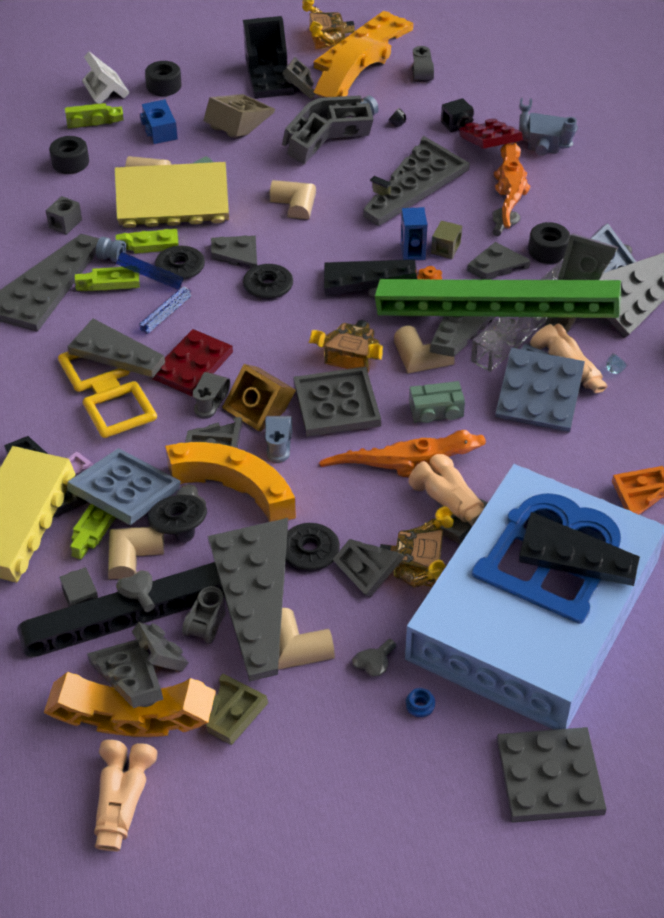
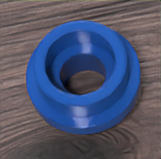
[406,688,435,717]

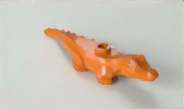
[494,143,530,229]
[319,430,486,478]

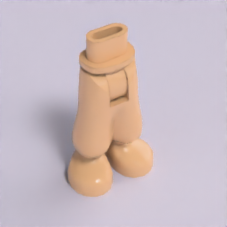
[530,323,607,393]
[409,454,484,526]
[94,740,158,852]

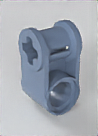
[265,416,292,463]

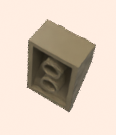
[203,94,275,138]

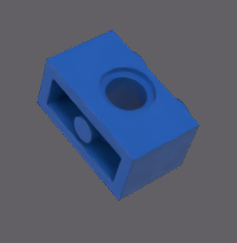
[140,99,178,144]
[400,207,428,261]

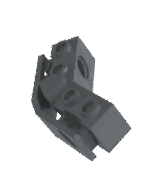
[282,95,374,165]

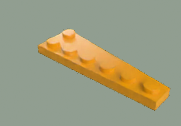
[313,11,413,72]

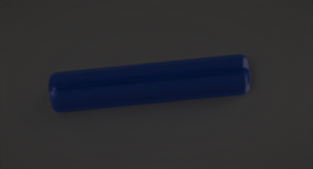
[117,252,184,290]
[139,286,192,334]

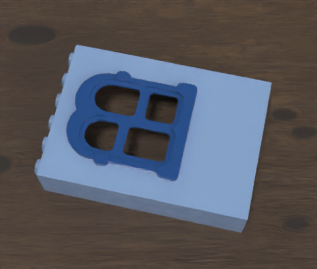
[405,464,664,730]

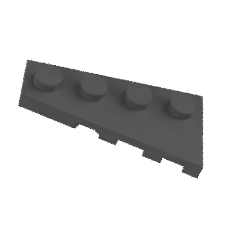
[430,316,495,357]
[67,318,165,378]
[87,639,163,708]

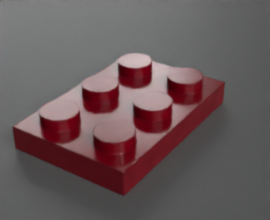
[459,118,523,149]
[152,329,233,397]

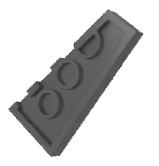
[545,233,619,333]

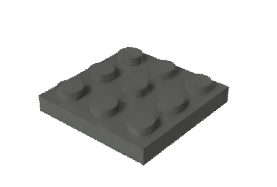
[293,367,381,437]
[497,727,606,823]

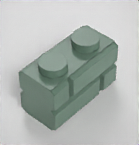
[409,381,465,423]

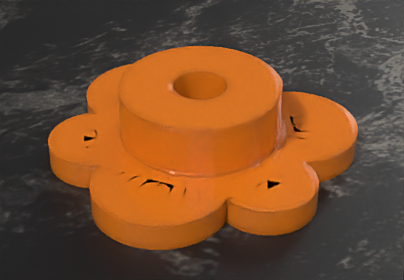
[417,266,442,280]

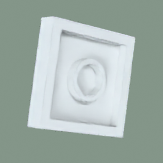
[82,51,129,104]

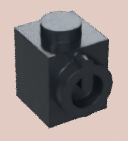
[441,98,474,132]

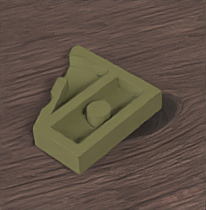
[206,674,269,745]

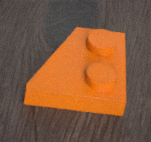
[612,466,664,515]

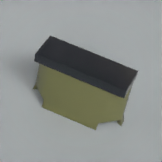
[370,176,392,196]

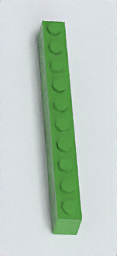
[375,279,621,318]

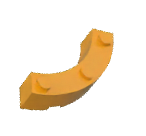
[314,36,392,98]
[165,442,296,522]
[44,672,216,737]

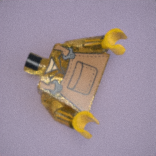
[302,0,355,49]
[308,320,383,373]
[380,506,454,588]

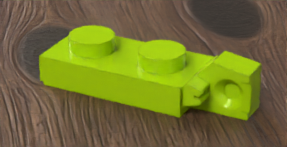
[65,103,124,129]
[116,229,179,254]
[75,266,140,291]
[70,504,116,560]

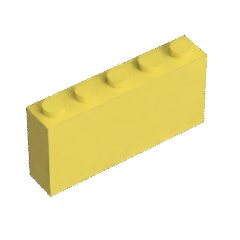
[115,162,229,228]
[0,446,76,583]

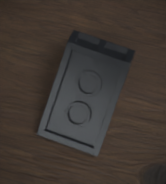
[243,16,294,99]

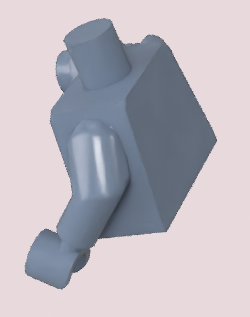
[519,98,578,156]

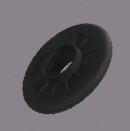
[155,245,205,280]
[243,264,293,299]
[148,494,207,535]
[286,523,340,571]

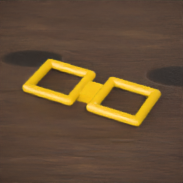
[58,351,157,438]

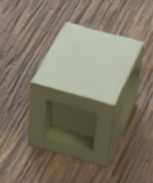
[431,220,462,259]

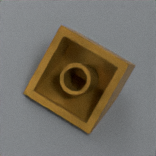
[222,364,296,432]

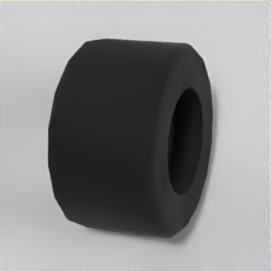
[145,61,182,96]
[49,136,90,174]
[528,222,570,264]

